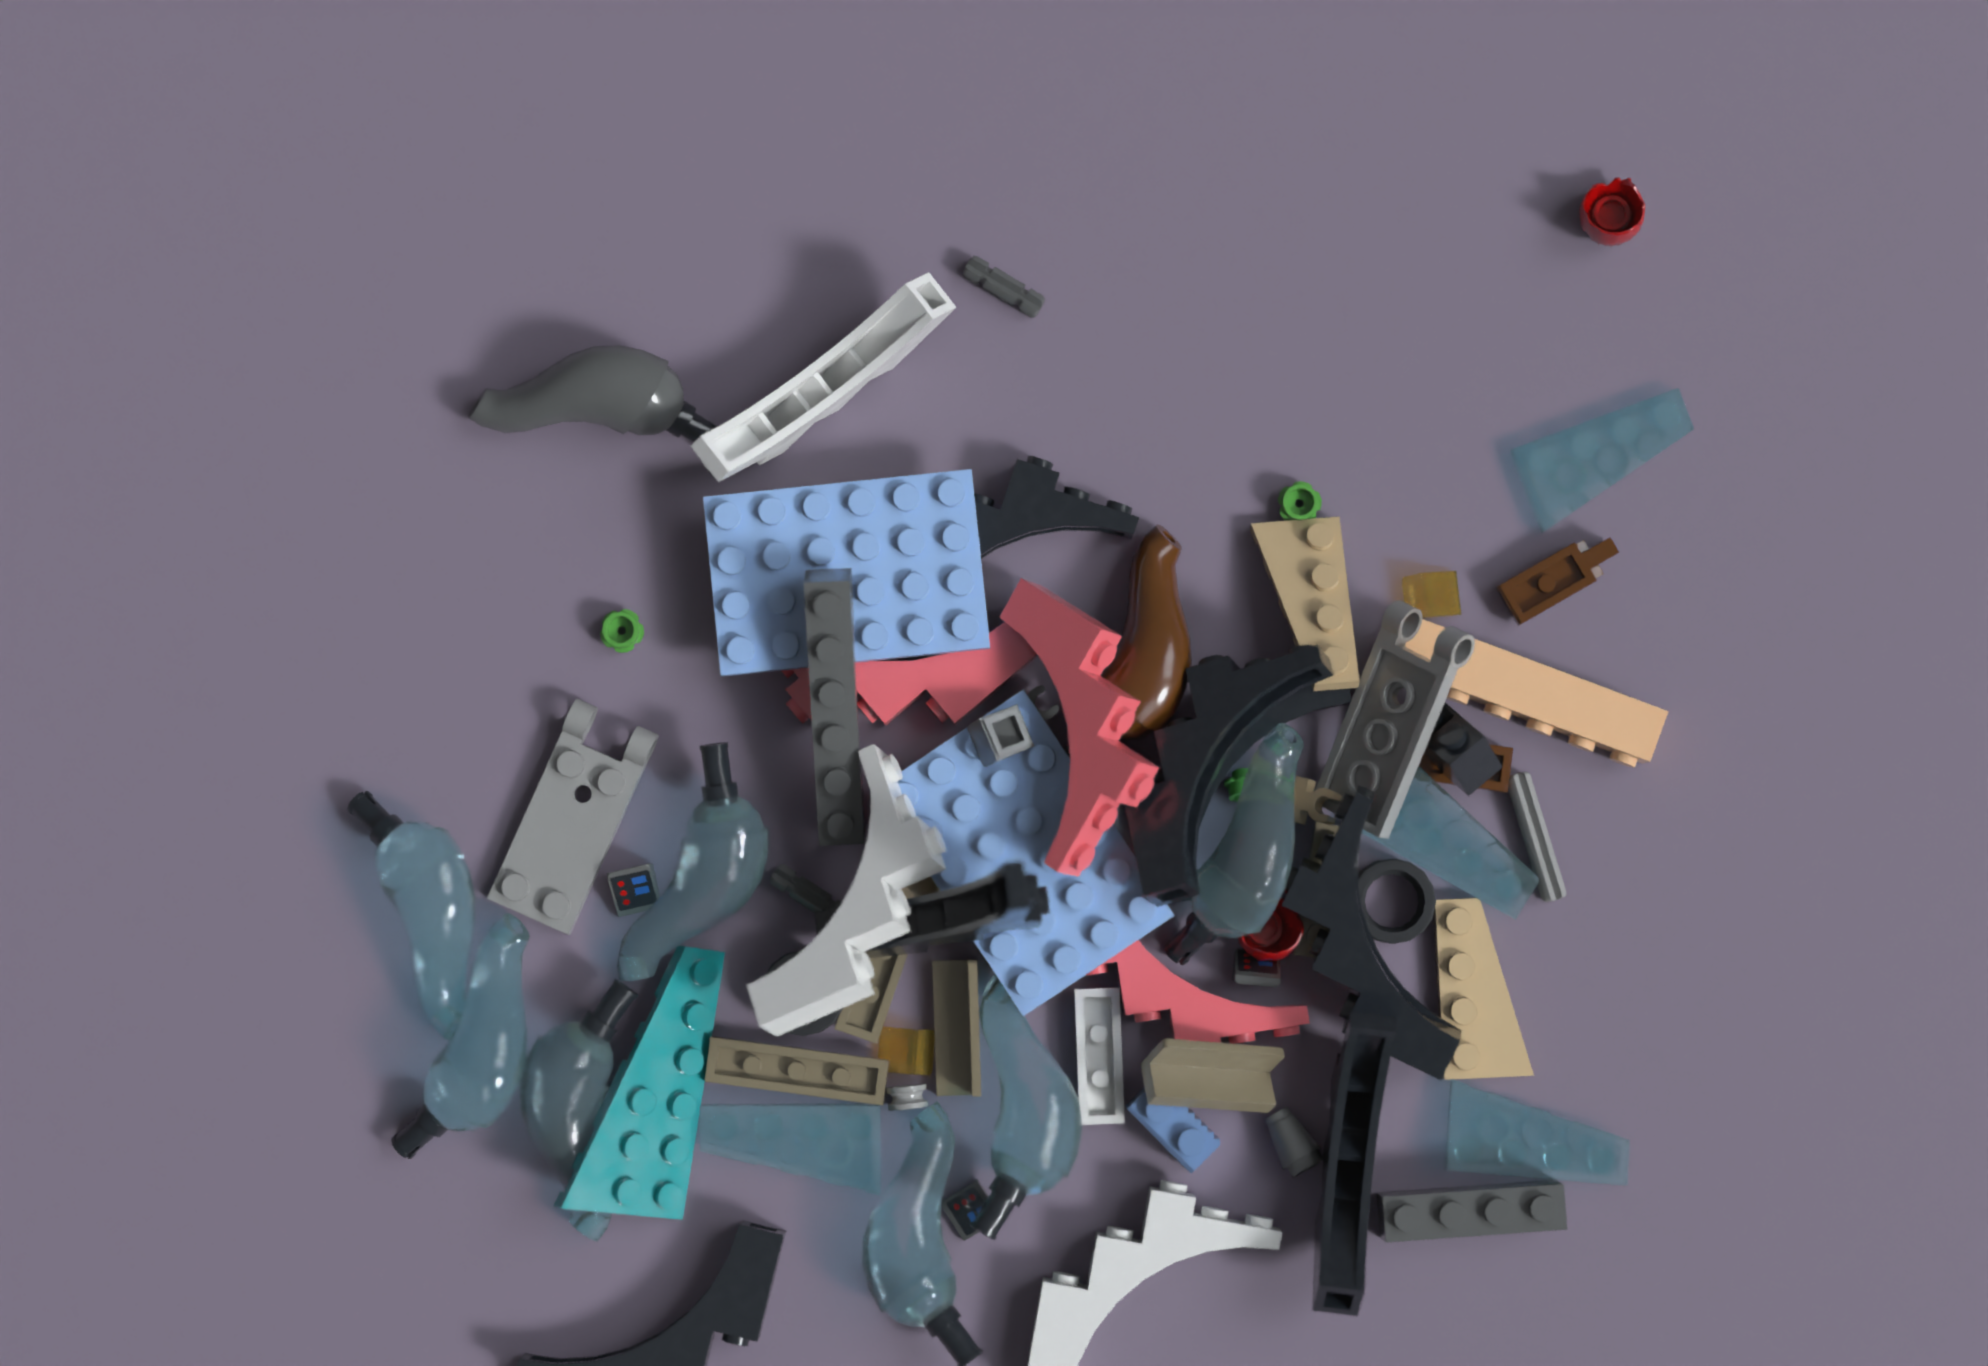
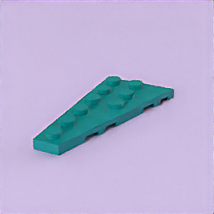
[553,945,725,1220]

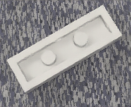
[1074,987,1125,1125]

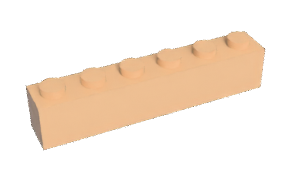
[1404,619,1669,768]

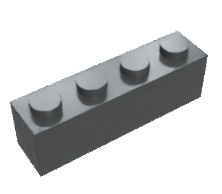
[1376,1180,1568,1243]

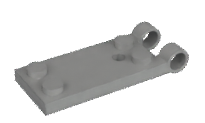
[1315,600,1475,839]
[487,698,659,935]

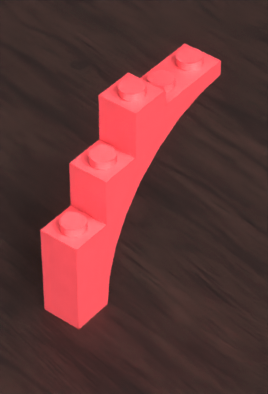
[999,578,1159,877]
[782,622,1037,726]
[1085,940,1310,1044]

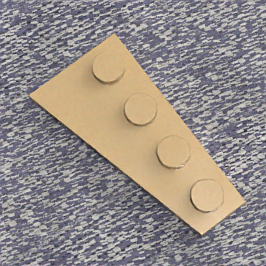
[1250,517,1360,691]
[1433,898,1534,1080]

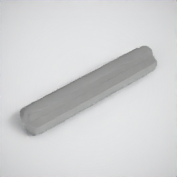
[1508,772,1566,902]

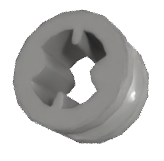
[886,1083,928,1111]

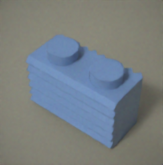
[1126,1087,1220,1173]

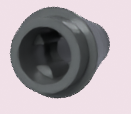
[1265,1107,1324,1178]

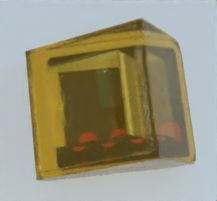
[1402,571,1462,619]
[878,1026,935,1075]

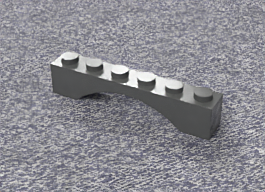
[804,568,866,846]

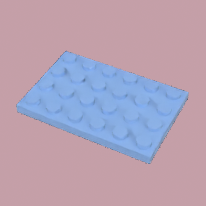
[703,469,990,677]
[898,690,1175,1016]

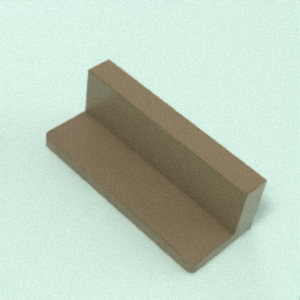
[932,959,982,1097]
[1141,1039,1285,1113]

